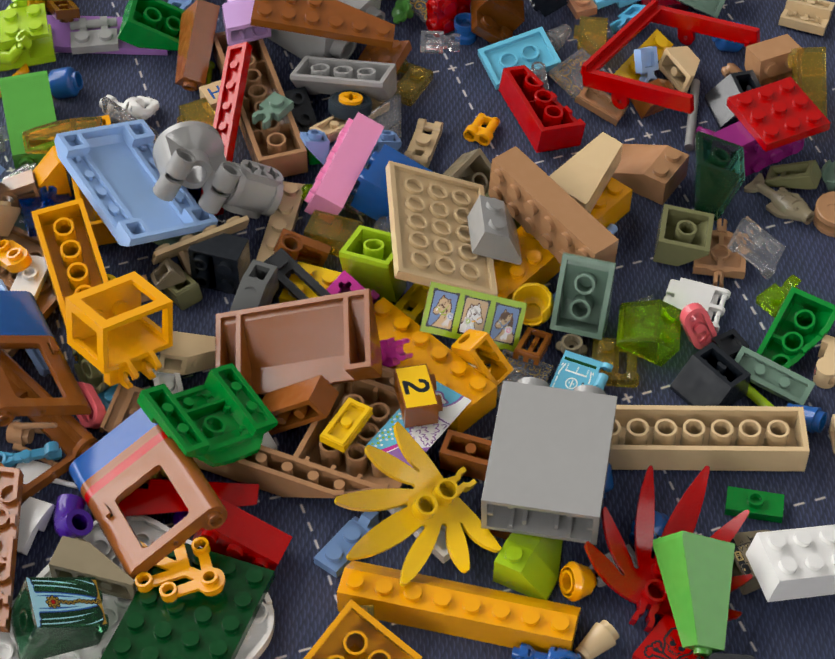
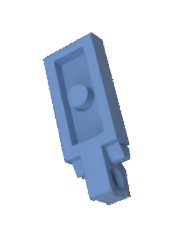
[314,511,379,578]

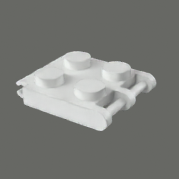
[659,277,731,333]

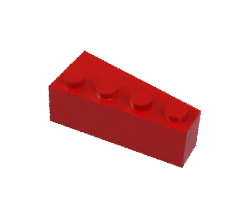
[499,65,586,153]

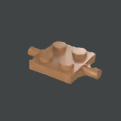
[692,218,747,288]

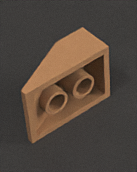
[612,144,690,205]

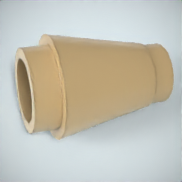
[575,620,619,659]

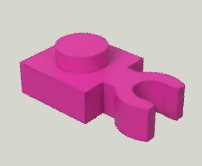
[380,337,413,367]

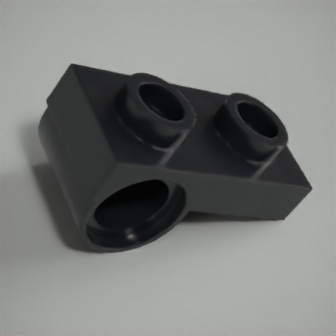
[284,87,318,132]

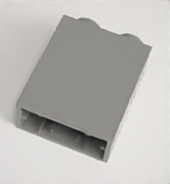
[481,377,617,545]

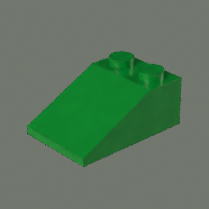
[118,0,185,51]

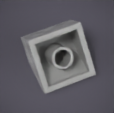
[467,195,522,265]

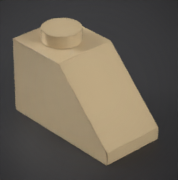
[658,46,700,93]

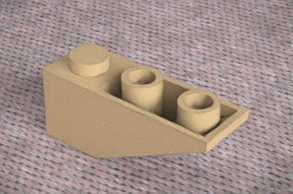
[157,331,216,375]

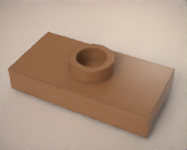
[575,86,628,126]

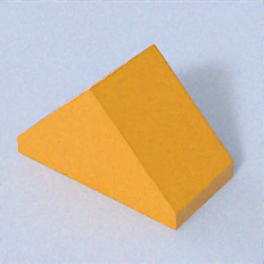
[33,146,72,198]

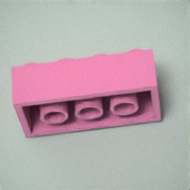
[304,112,384,226]

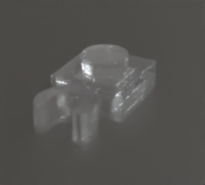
[420,30,460,54]

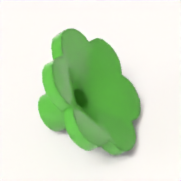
[391,0,414,24]

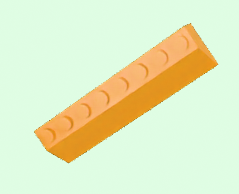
[337,560,581,653]

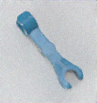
[0,441,62,467]

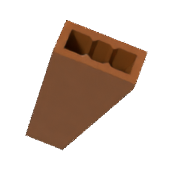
[175,0,220,91]

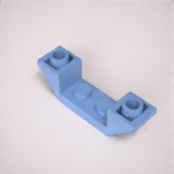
[300,129,402,168]

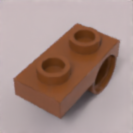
[273,228,331,267]

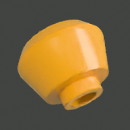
[559,561,597,602]

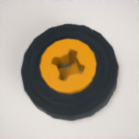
[328,91,372,120]

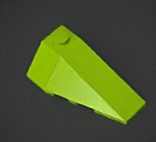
[493,533,563,600]

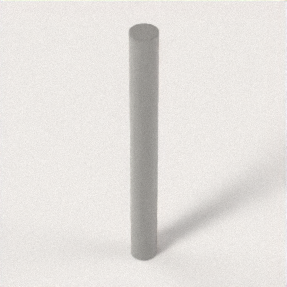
[684,79,700,151]

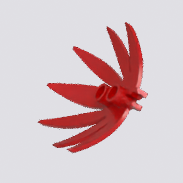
[584,465,753,633]

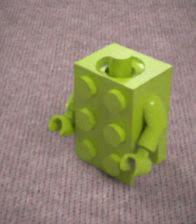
[0,0,56,72]

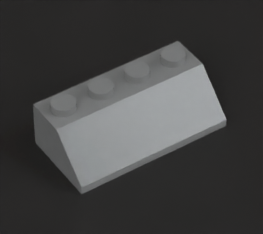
[290,56,397,101]

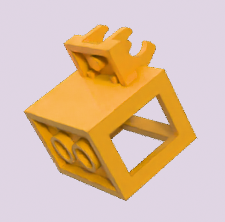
[65,271,173,389]

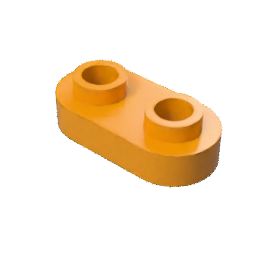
[0,239,32,273]

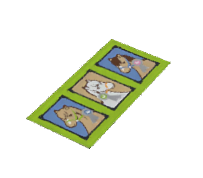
[420,281,527,352]

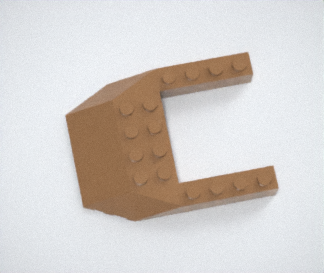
[193,365,403,498]

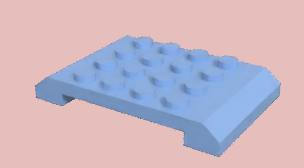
[54,119,218,247]

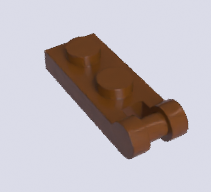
[45,0,80,23]

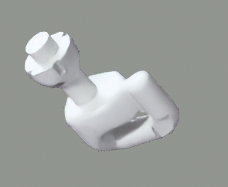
[99,95,160,121]

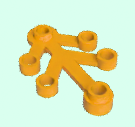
[134,537,226,603]

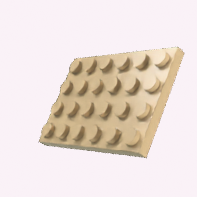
[385,161,498,296]

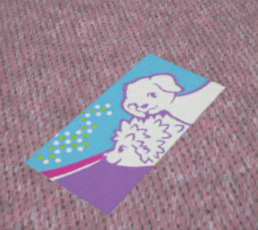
[365,381,472,468]

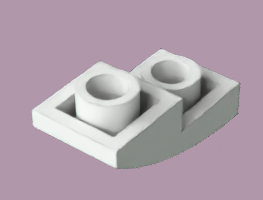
[17,497,55,555]

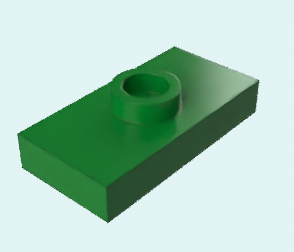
[724,486,785,523]

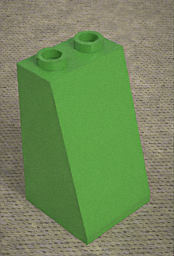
[0,70,57,173]

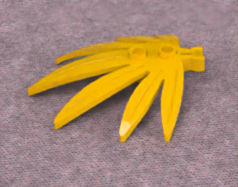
[334,422,502,587]

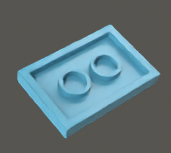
[478,26,561,90]

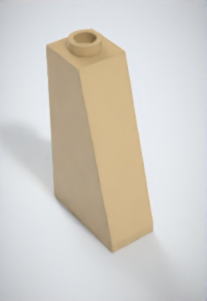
[549,132,623,213]

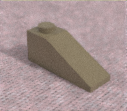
[49,536,137,600]

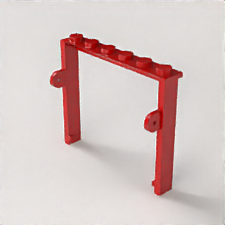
[581,0,760,114]

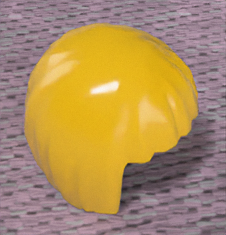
[511,283,554,327]

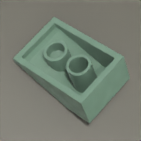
[550,252,616,340]

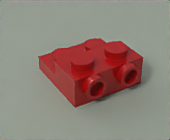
[426,0,471,37]

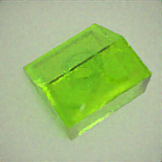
[616,299,682,367]

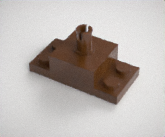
[471,0,525,44]

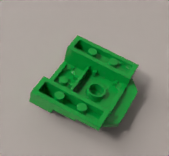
[137,363,278,467]

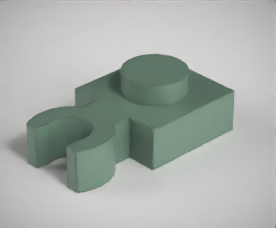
[252,92,294,130]

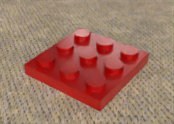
[726,77,831,152]

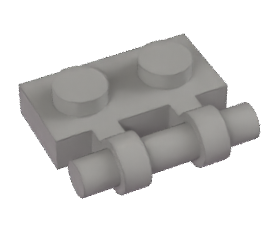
[70,16,119,55]

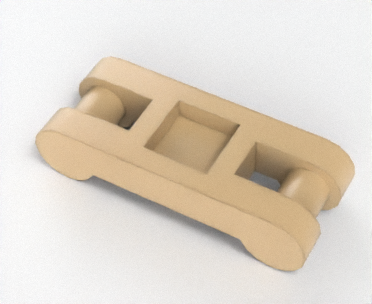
[404,118,443,168]

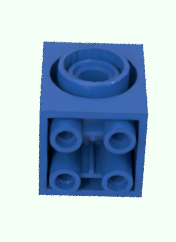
[350,144,433,228]

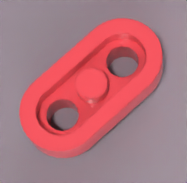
[680,303,717,349]
[76,382,106,429]

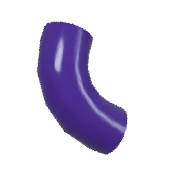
[54,494,93,539]

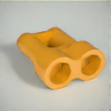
[463,113,500,146]

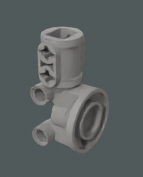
[153,121,284,219]

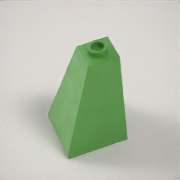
[653,531,735,657]

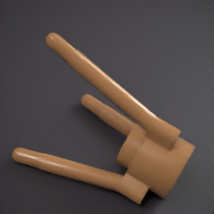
[6,421,58,466]

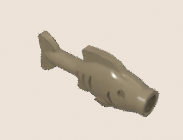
[744,173,815,225]

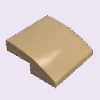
[778,0,835,36]

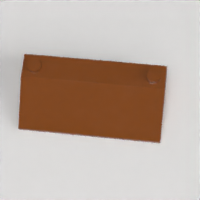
[215,288,382,396]

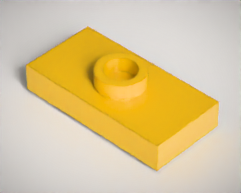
[319,397,373,453]

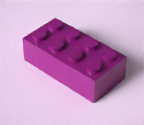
[708,121,805,185]

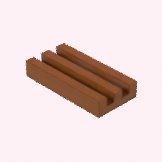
[513,327,553,366]

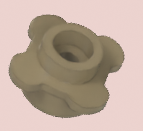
[555,334,587,355]

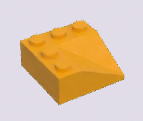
[303,599,422,659]

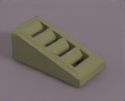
[765,160,822,190]
[163,271,203,310]

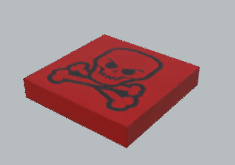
[632,614,704,659]

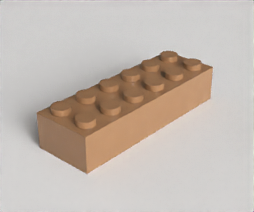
[488,146,619,264]

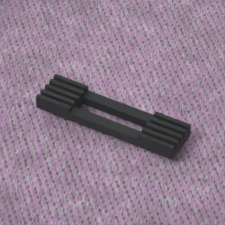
[264,248,331,300]

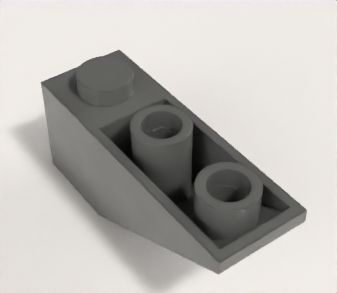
[229,259,279,312]

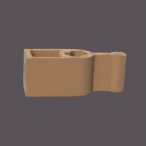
[0,169,42,208]

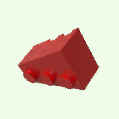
[192,497,292,571]

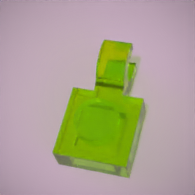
[756,275,801,318]

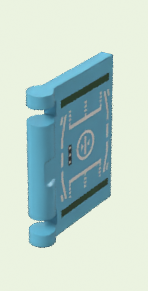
[550,350,613,390]

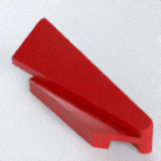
[118,479,259,517]

